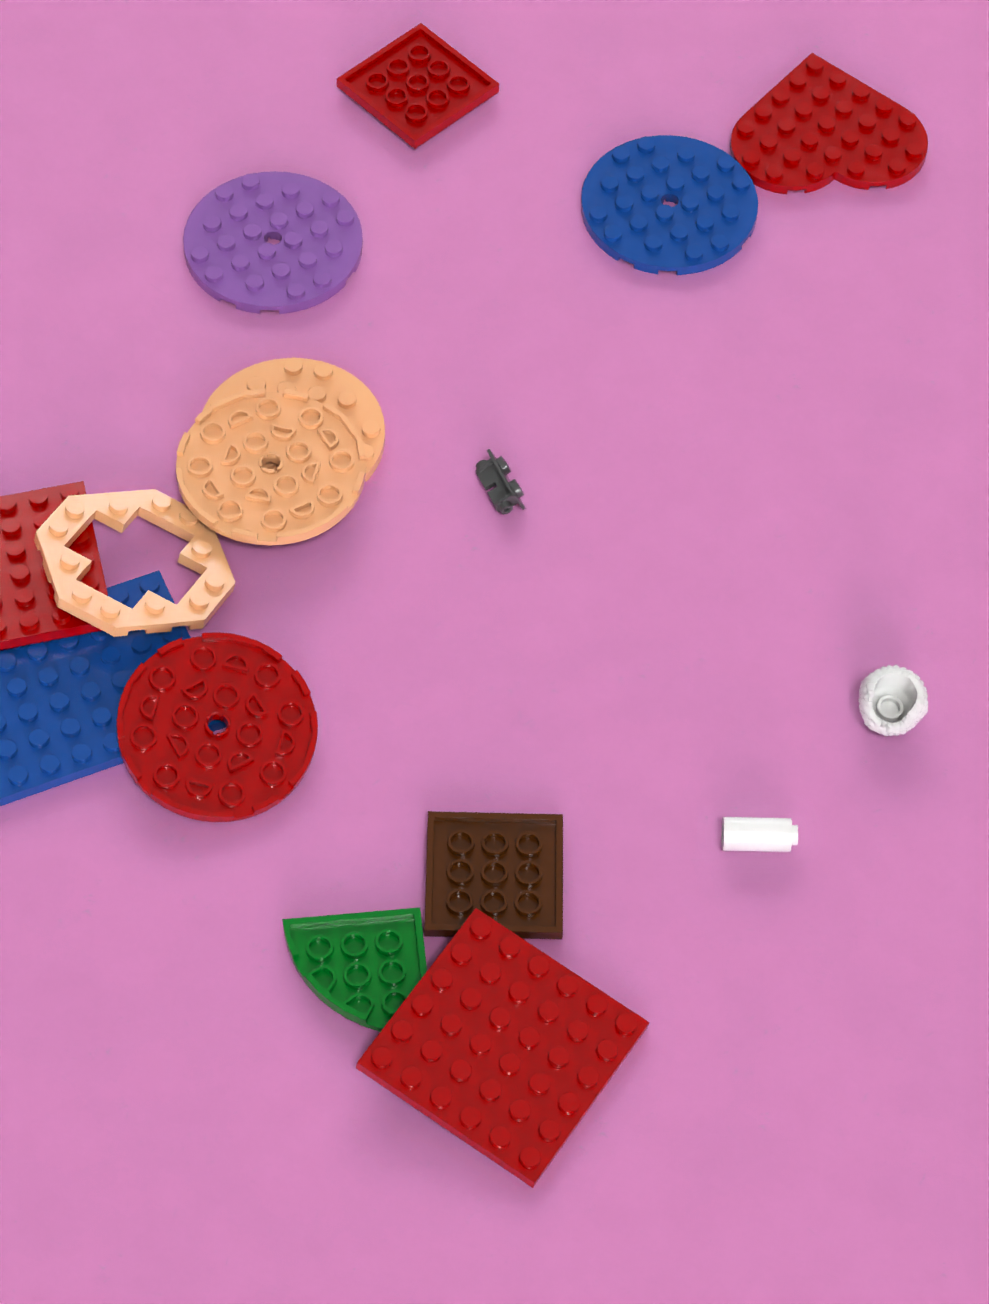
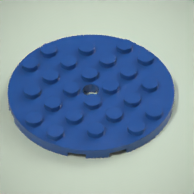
[581,135,758,275]

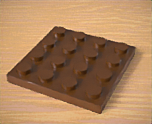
[424,811,563,939]

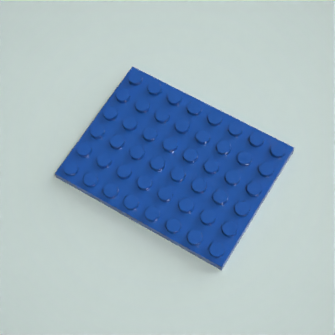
[0,570,227,806]

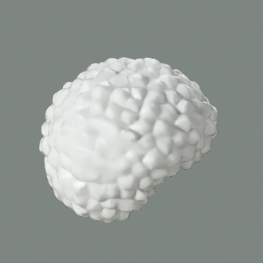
[859,665,928,736]

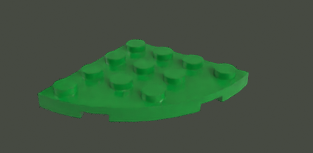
[282,907,427,1032]

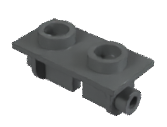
[475,449,526,514]

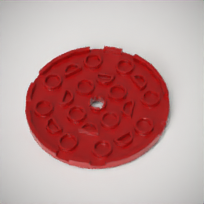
[116,632,318,822]

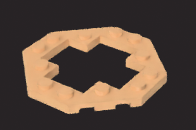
[34,489,236,637]

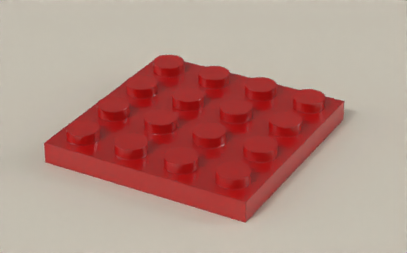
[337,23,499,149]

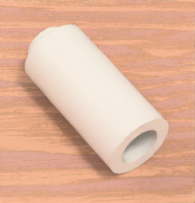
[721,817,798,852]

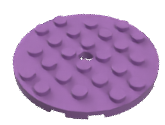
[183,171,363,314]

